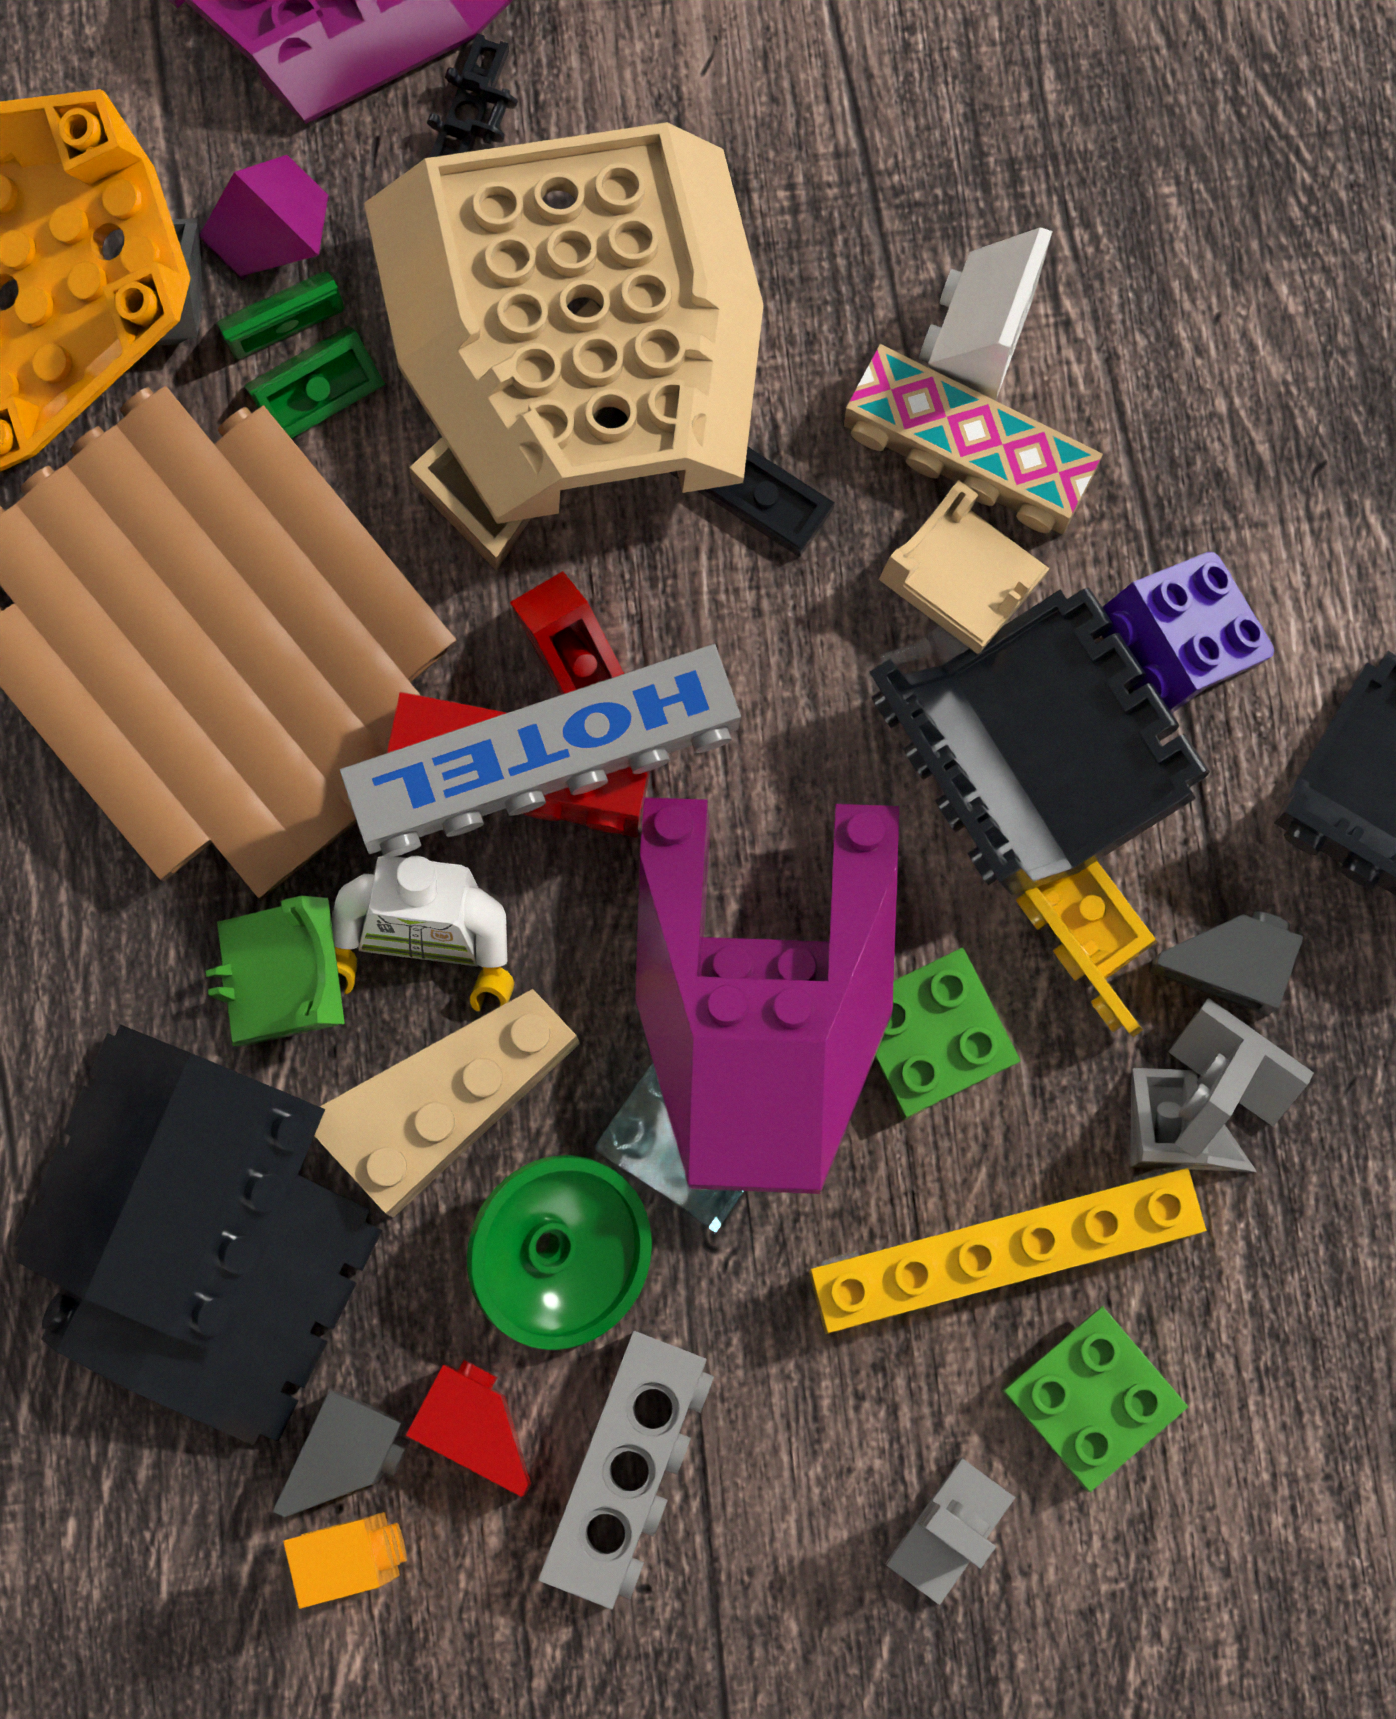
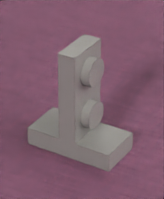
[1168,998,1314,1159]
[885,1458,1016,1605]

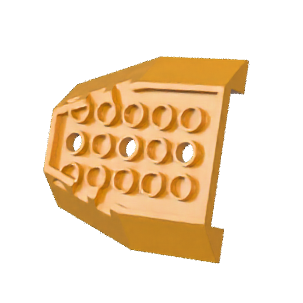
[0,89,191,472]

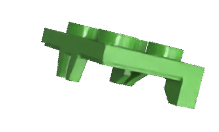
[206,896,345,1047]
[875,947,1021,1121]
[1001,1306,1188,1492]

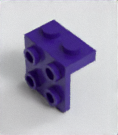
[1102,552,1274,713]

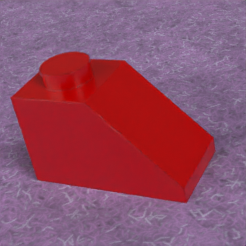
[509,571,624,695]
[406,1359,532,1497]

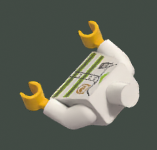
[331,856,514,1012]

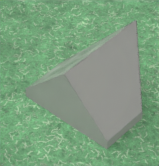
[1130,1068,1257,1172]

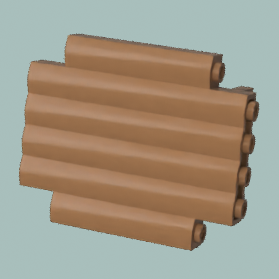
[0,386,457,900]

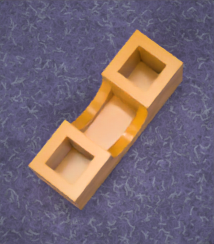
[283,1512,407,1609]

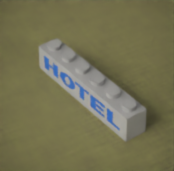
[339,644,741,858]

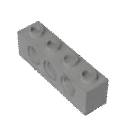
[538,1331,714,1609]

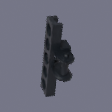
[427,33,518,158]

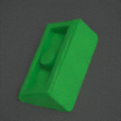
[217,271,345,360]
[244,326,386,439]

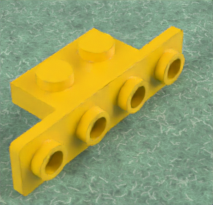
[1015,861,1157,1037]

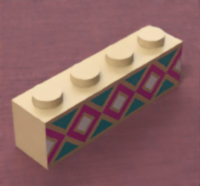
[844,344,1103,535]

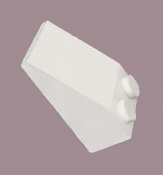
[919,227,1052,401]

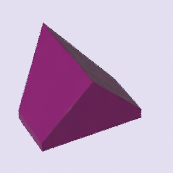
[199,155,330,281]

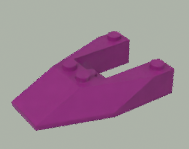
[635,797,900,1194]

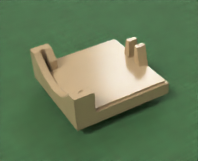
[879,480,1050,654]

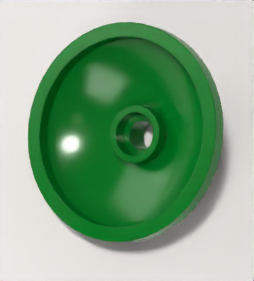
[467,1155,652,1350]

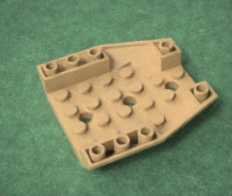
[364,122,763,524]

